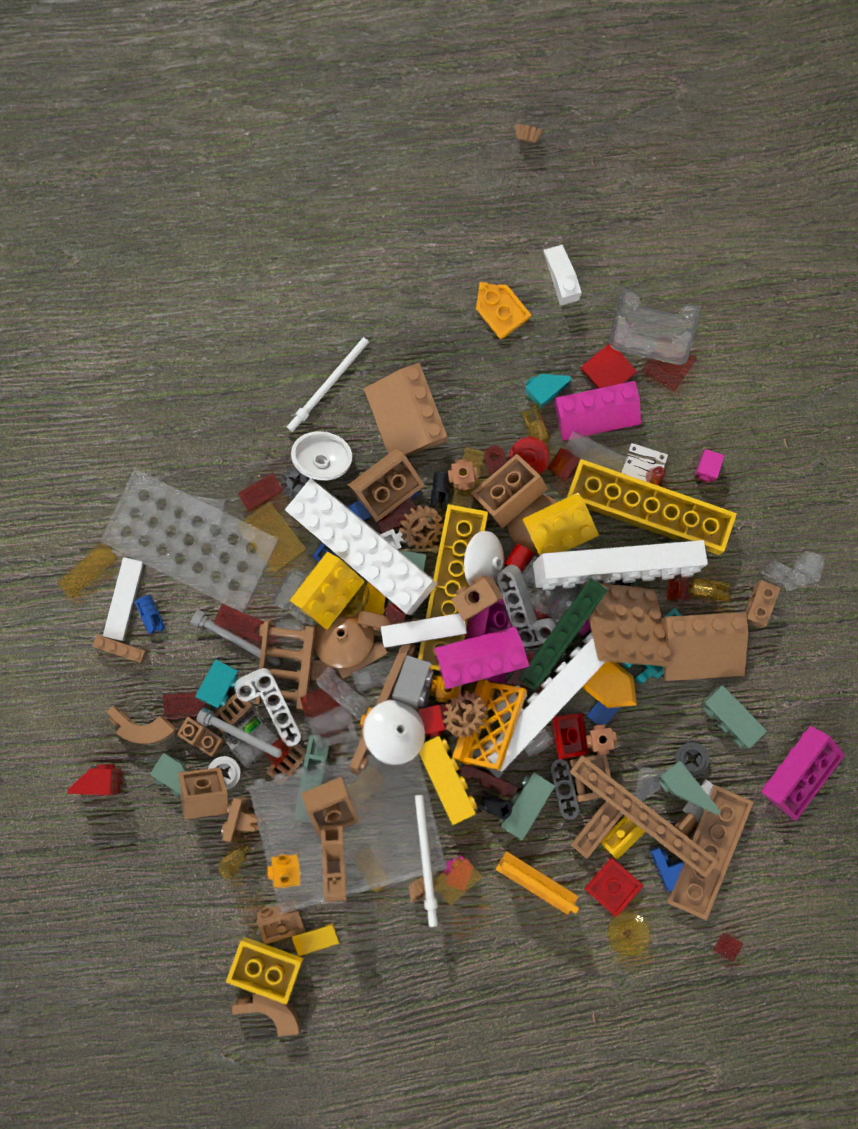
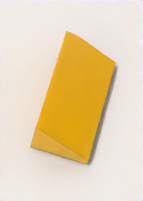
[364,581,386,616]
[600,816,645,860]
[292,922,339,956]

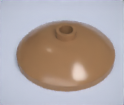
[507,495,557,555]
[314,610,375,669]

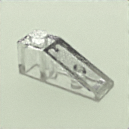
[351,655,397,693]

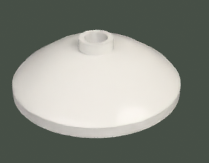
[291,431,352,480]
[464,531,504,592]
[363,700,425,765]

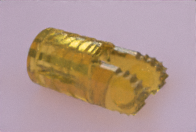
[521,405,551,442]
[690,577,730,601]

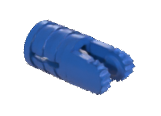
[134,595,165,634]

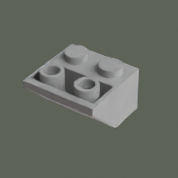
[393,655,433,711]

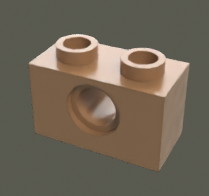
[451,575,504,621]
[745,580,781,628]

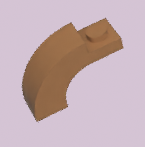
[107,706,178,744]
[321,825,346,902]
[232,993,301,1037]

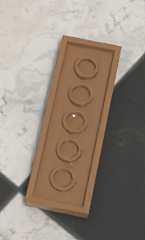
[666,785,754,920]

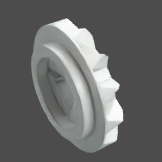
[208,756,241,790]

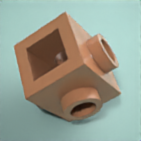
[448,459,478,490]
[586,724,617,755]

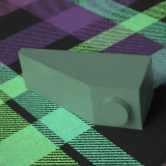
[659,761,721,815]

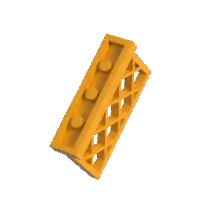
[453,679,527,771]
[495,851,579,915]

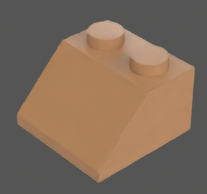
[178,767,227,819]
[301,777,359,838]

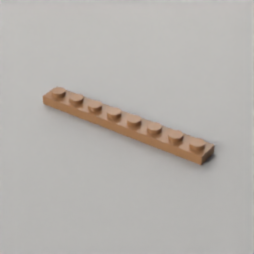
[350,617,420,776]
[569,755,718,878]

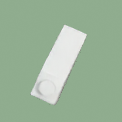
[543,245,582,306]

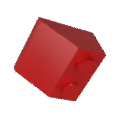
[67,764,122,795]

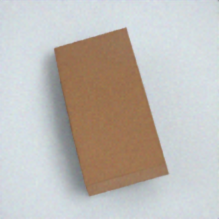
[176,717,225,758]

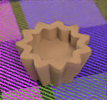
[515,124,543,143]
[408,877,438,903]

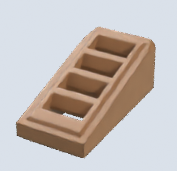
[214,690,254,734]
[266,743,307,786]

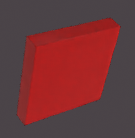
[580,342,637,389]
[584,857,644,918]

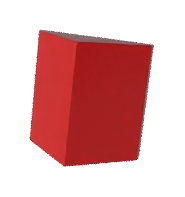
[551,713,589,759]

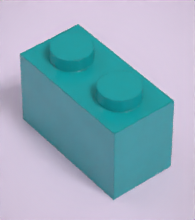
[195,659,239,709]

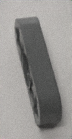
[550,759,579,820]

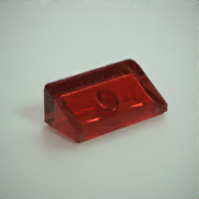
[300,683,346,717]

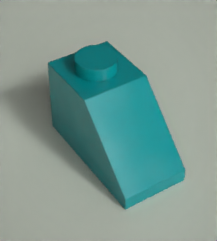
[525,374,572,409]

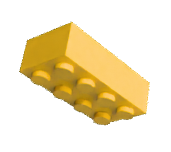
[419,736,477,825]

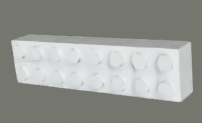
[285,478,438,615]
[533,540,708,590]
[483,632,606,771]

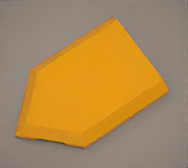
[476,282,532,340]
[582,661,637,708]

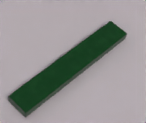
[518,577,608,691]

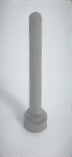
[190,609,280,666]
[197,708,282,758]

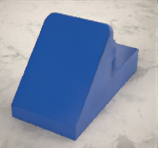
[649,847,684,892]

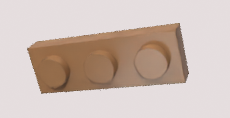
[570,801,623,859]

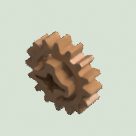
[399,505,444,550]
[443,692,488,739]

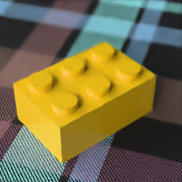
[522,493,599,556]
[289,552,365,630]
[226,937,304,1004]

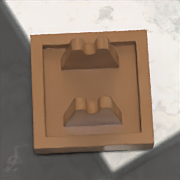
[221,797,263,842]

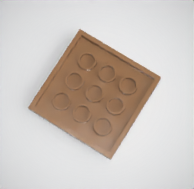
[582,581,673,666]

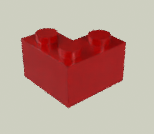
[419,702,461,738]

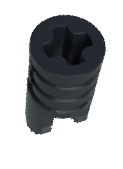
[430,471,450,510]
[477,791,512,820]

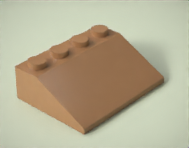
[364,363,447,457]
[661,612,748,681]

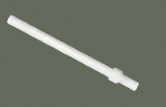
[287,337,369,432]
[415,795,438,927]

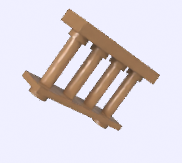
[255,619,316,710]

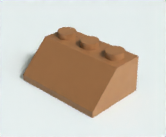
[348,449,425,522]
[471,454,548,528]

